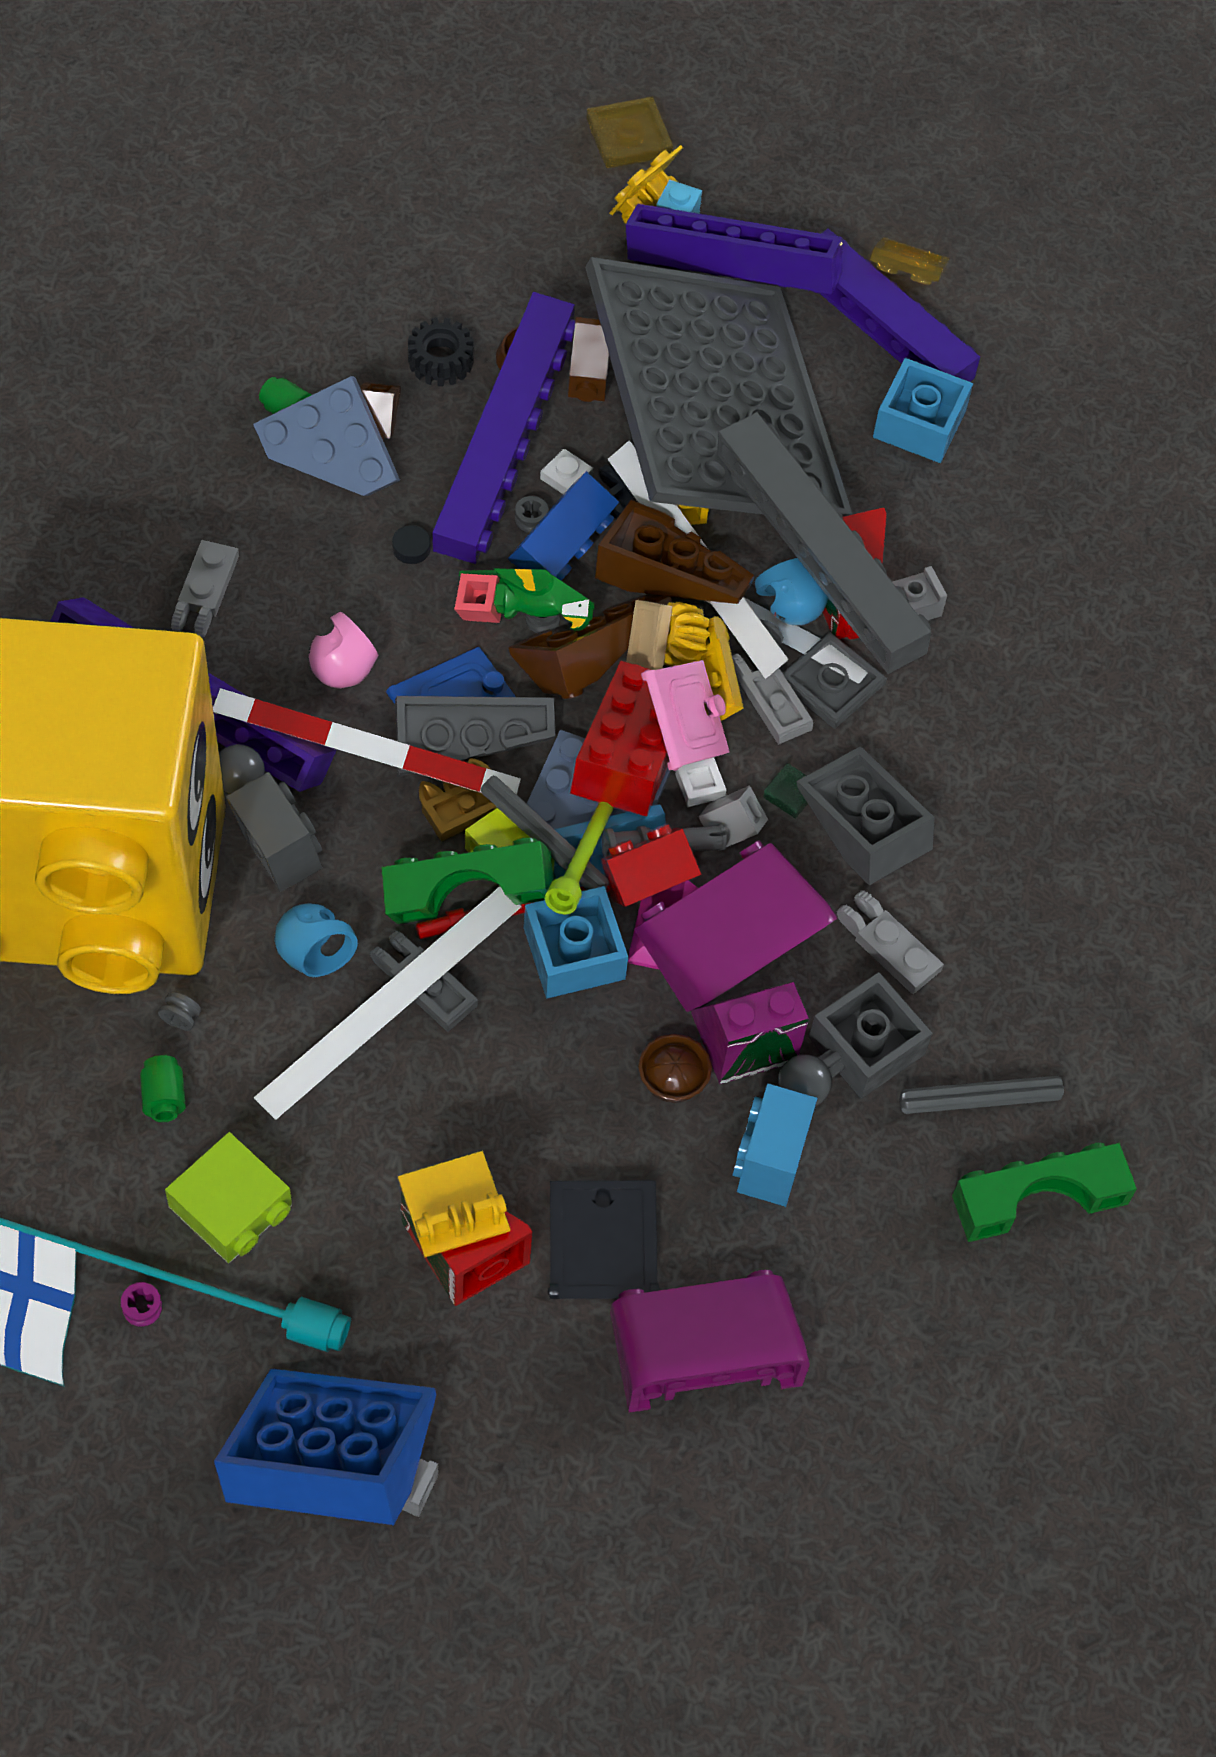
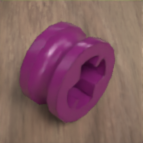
[121,1282,162,1327]

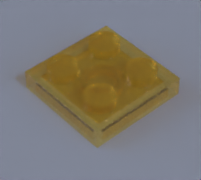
[586,97,673,169]
[870,237,950,285]

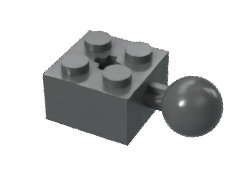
[219,744,323,892]
[778,972,933,1107]

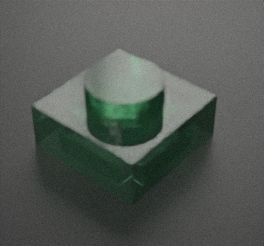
[763,763,808,819]

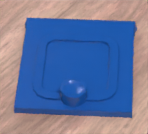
[386,647,516,704]

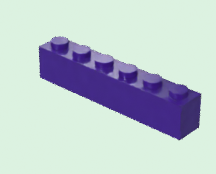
[626,204,842,294]
[819,228,980,382]

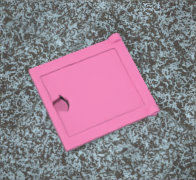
[641,660,730,771]

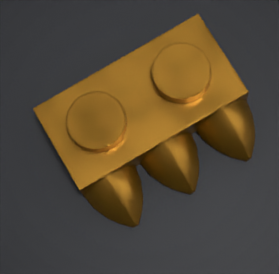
[419,758,497,842]

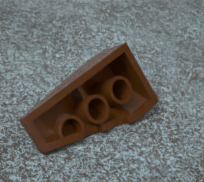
[595,500,754,604]
[508,594,672,699]

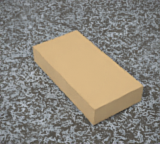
[626,600,672,670]

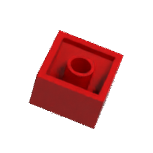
[601,823,701,907]

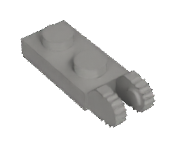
[171,540,239,637]
[732,654,814,745]
[836,891,944,994]

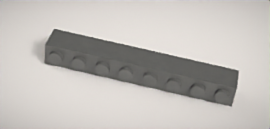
[717,412,931,674]

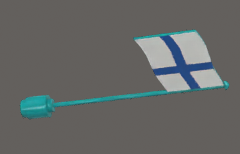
[0,1218,351,1387]

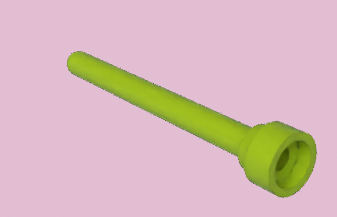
[545,802,614,915]

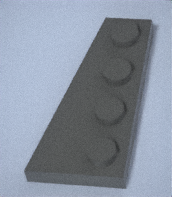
[395,696,555,777]

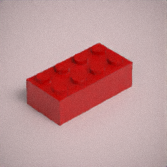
[570,661,670,817]

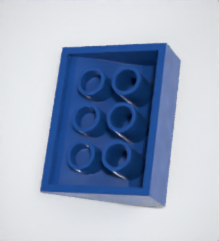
[214,1369,436,1525]

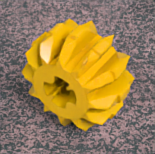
[664,602,711,667]

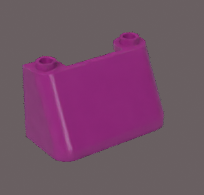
[634,840,837,1012]
[610,1270,810,1413]

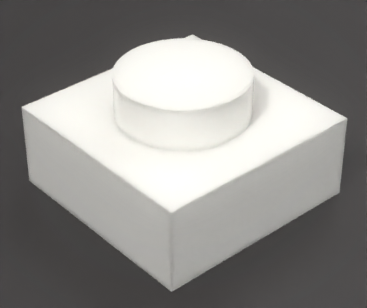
[540,449,593,494]
[675,757,726,807]

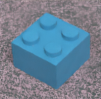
[873,358,973,463]
[524,886,628,999]
[732,1083,817,1207]

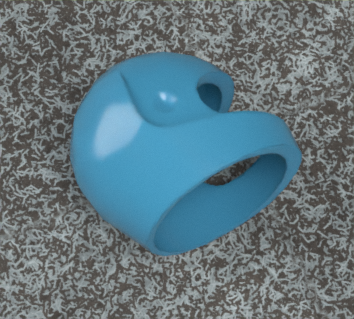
[755,558,828,625]
[274,903,358,977]

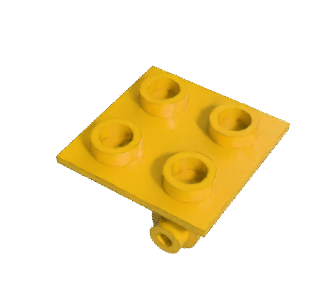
[610,145,683,224]
[398,1151,510,1257]

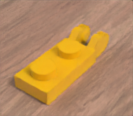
[701,616,744,721]

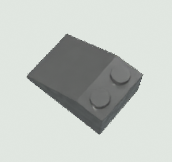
[797,746,935,885]

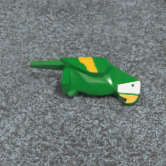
[459,568,595,631]

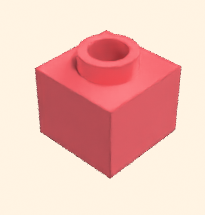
[454,573,501,623]

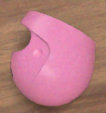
[309,612,378,688]

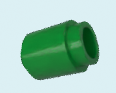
[259,377,312,414]
[140,1055,186,1122]

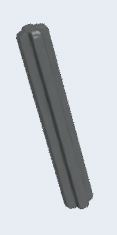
[481,775,609,890]
[899,1076,1064,1114]

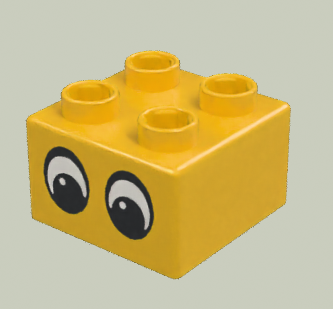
[0,618,226,994]

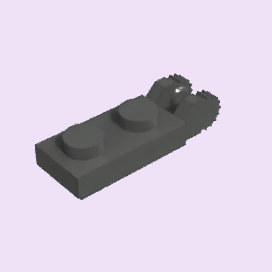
[370,930,478,1032]

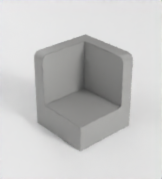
[698,785,768,847]

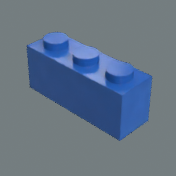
[508,471,619,580]

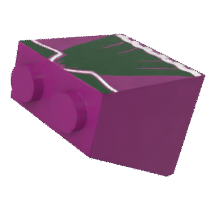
[691,982,809,1084]

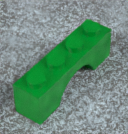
[382,838,554,924]
[952,1143,1137,1242]

